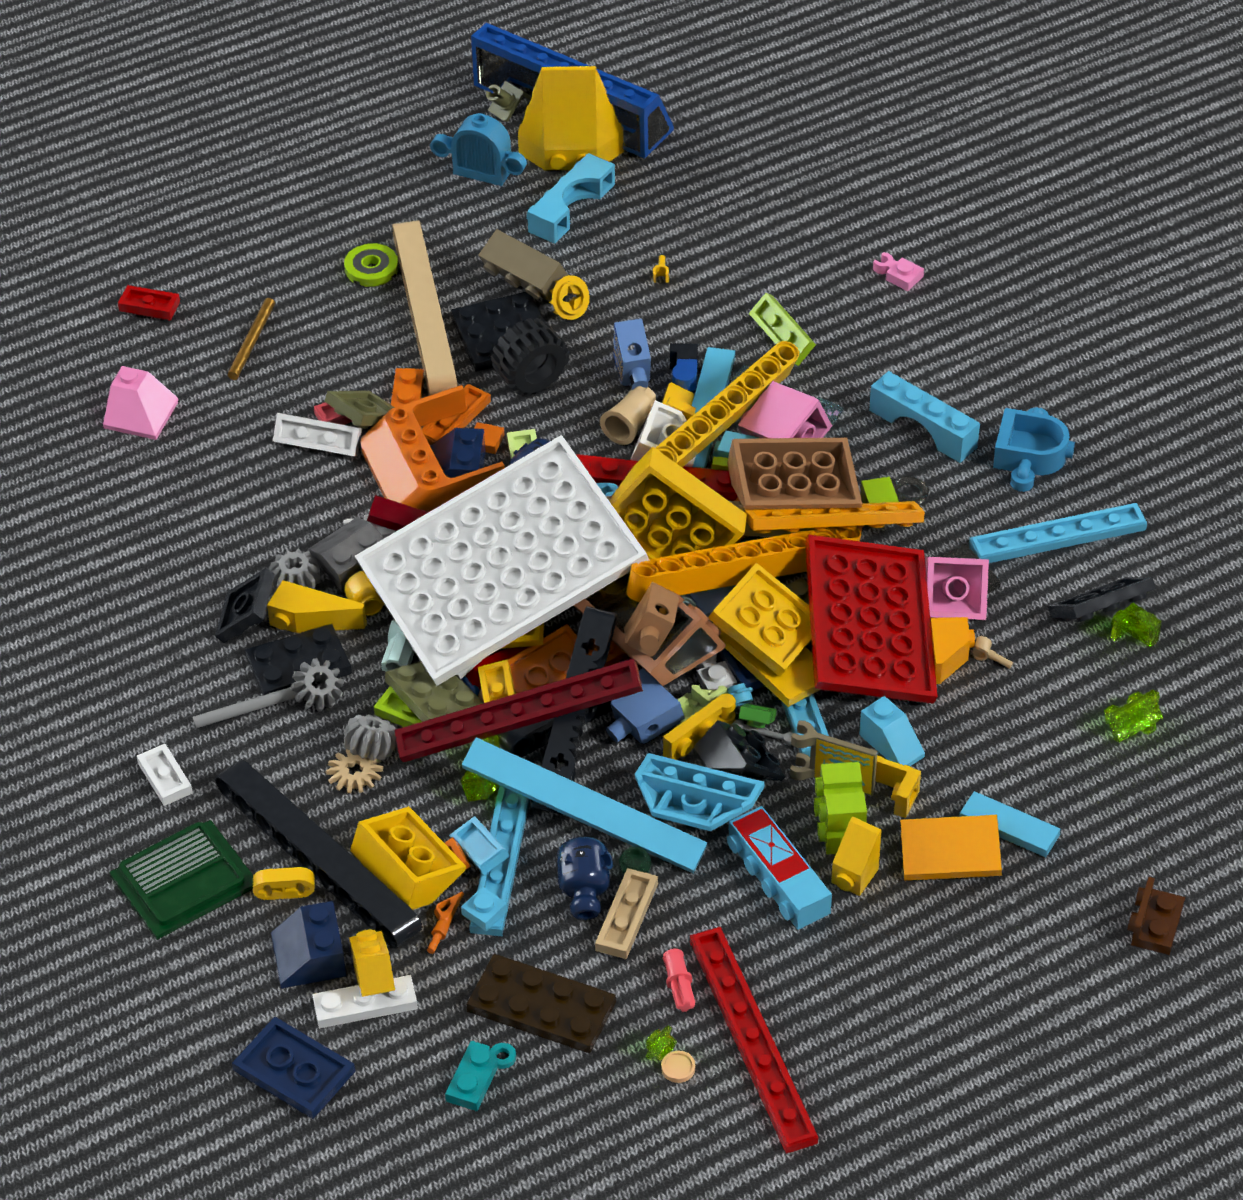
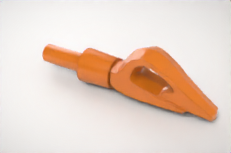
[427,892,464,954]

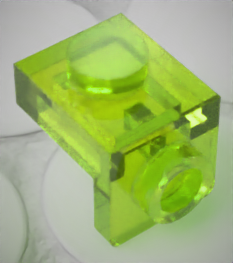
[1111,602,1162,648]

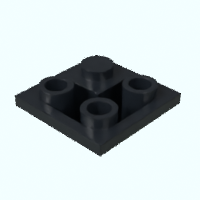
[694,720,786,781]

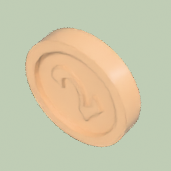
[661,1051,695,1083]

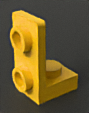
[662,382,696,420]
[875,755,921,818]

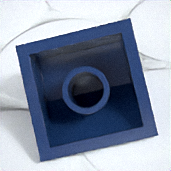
[430,428,486,478]
[271,901,346,989]

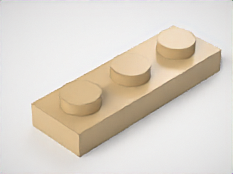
[595,868,658,959]

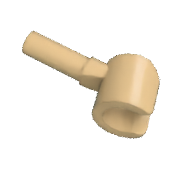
[972,636,1013,669]

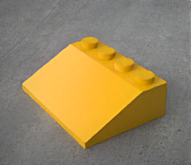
[609,447,747,559]

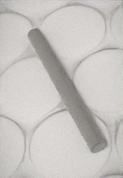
[192,685,313,729]

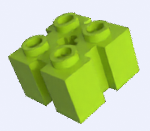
[814,762,867,854]

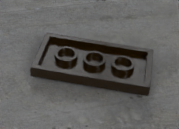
[466,954,616,1054]

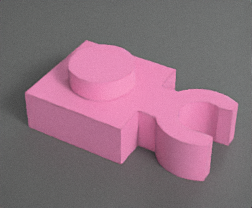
[873,252,924,291]

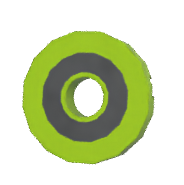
[344,243,398,287]

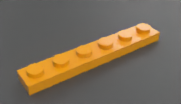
[745,501,925,533]

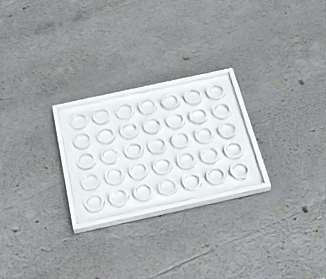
[355,435,649,686]

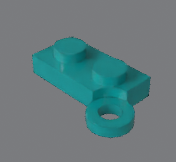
[445,1041,516,1111]

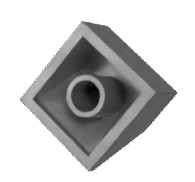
[308,517,384,593]

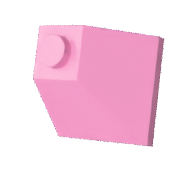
[103,366,178,440]
[925,557,989,620]

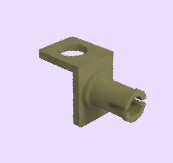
[486,80,531,122]

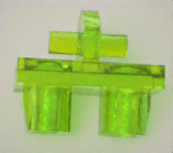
[1104,690,1163,742]

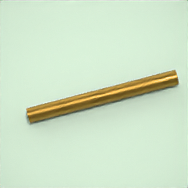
[228,298,275,380]

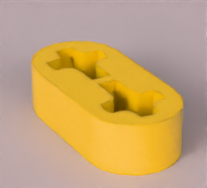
[253,867,315,900]

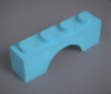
[527,153,615,244]
[869,371,980,463]

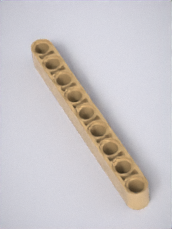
[392,220,457,396]

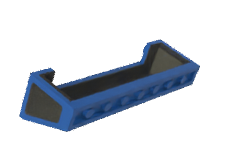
[471,23,674,159]

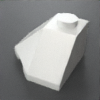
[630,400,696,467]

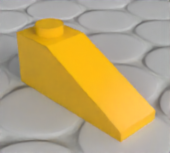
[267,580,367,633]

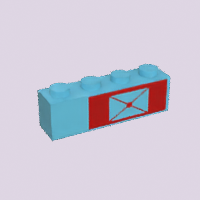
[727,806,832,930]

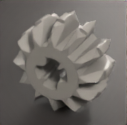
[270,548,321,589]
[291,658,344,712]
[344,714,397,761]

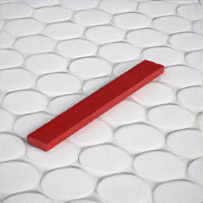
[690,926,819,1154]

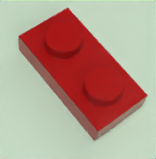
[118,285,180,320]

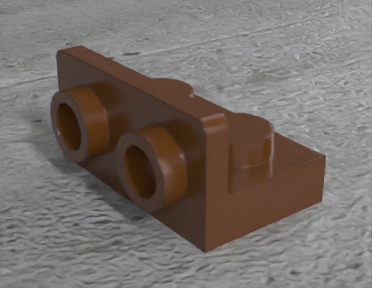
[1127,877,1185,955]

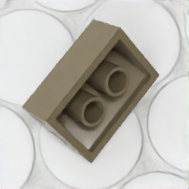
[478,229,569,301]

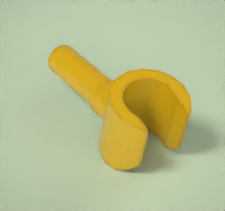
[653,255,669,283]

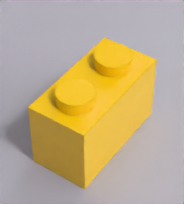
[349,929,395,997]

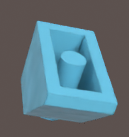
[859,696,925,766]

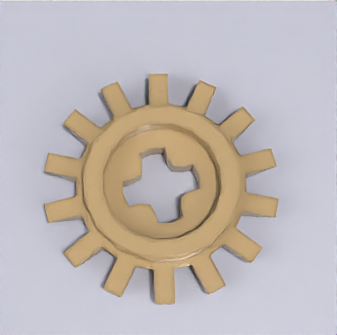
[326,749,383,793]

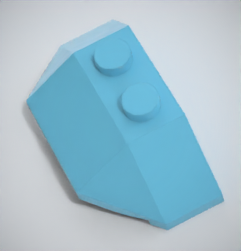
[635,753,765,831]

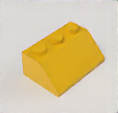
[350,806,466,910]

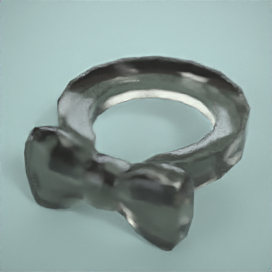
[890,476,929,504]

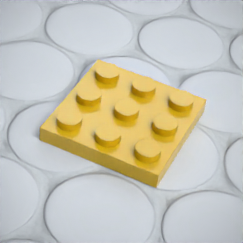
[708,563,811,676]

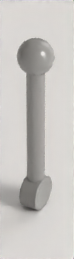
[733,719,793,746]

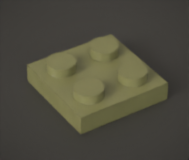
[324,391,395,429]

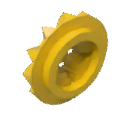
[549,275,589,320]

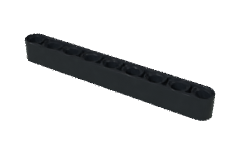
[215,759,423,949]

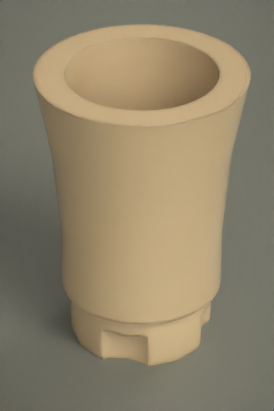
[600,386,656,445]

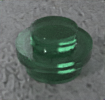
[619,847,651,874]

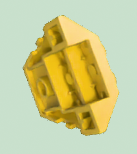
[518,66,624,171]

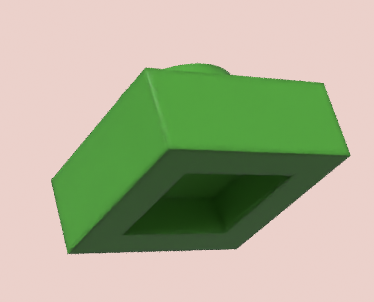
[739,703,777,728]

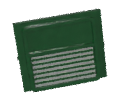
[109,820,253,940]

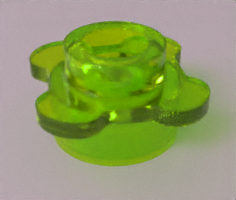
[645,1025,677,1061]

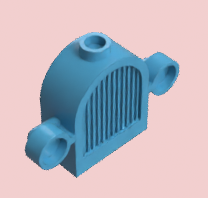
[430,113,527,186]
[993,407,1075,492]

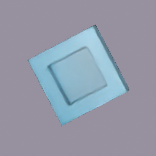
[461,887,508,931]

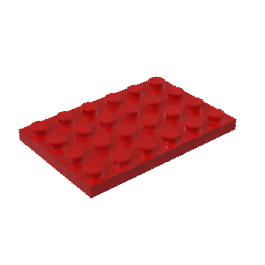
[805,534,938,704]

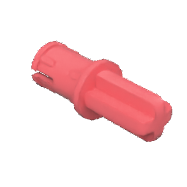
[662,949,695,1012]

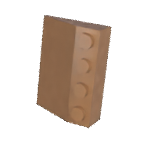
[727,438,862,509]

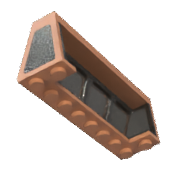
[573,572,726,686]

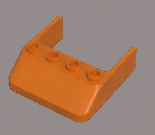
[361,385,505,512]

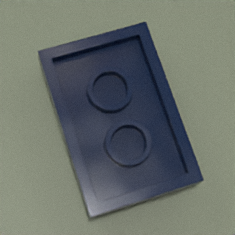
[232,1017,356,1119]

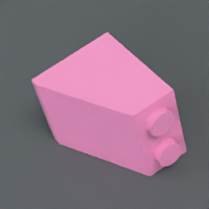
[738,381,832,438]

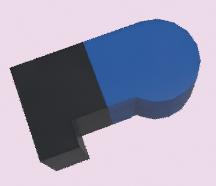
[670,343,698,393]

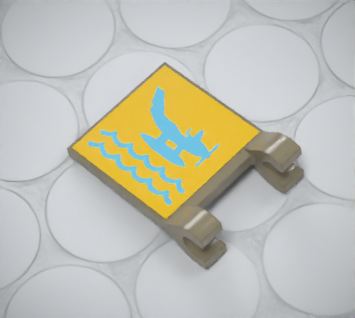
[790,720,877,796]

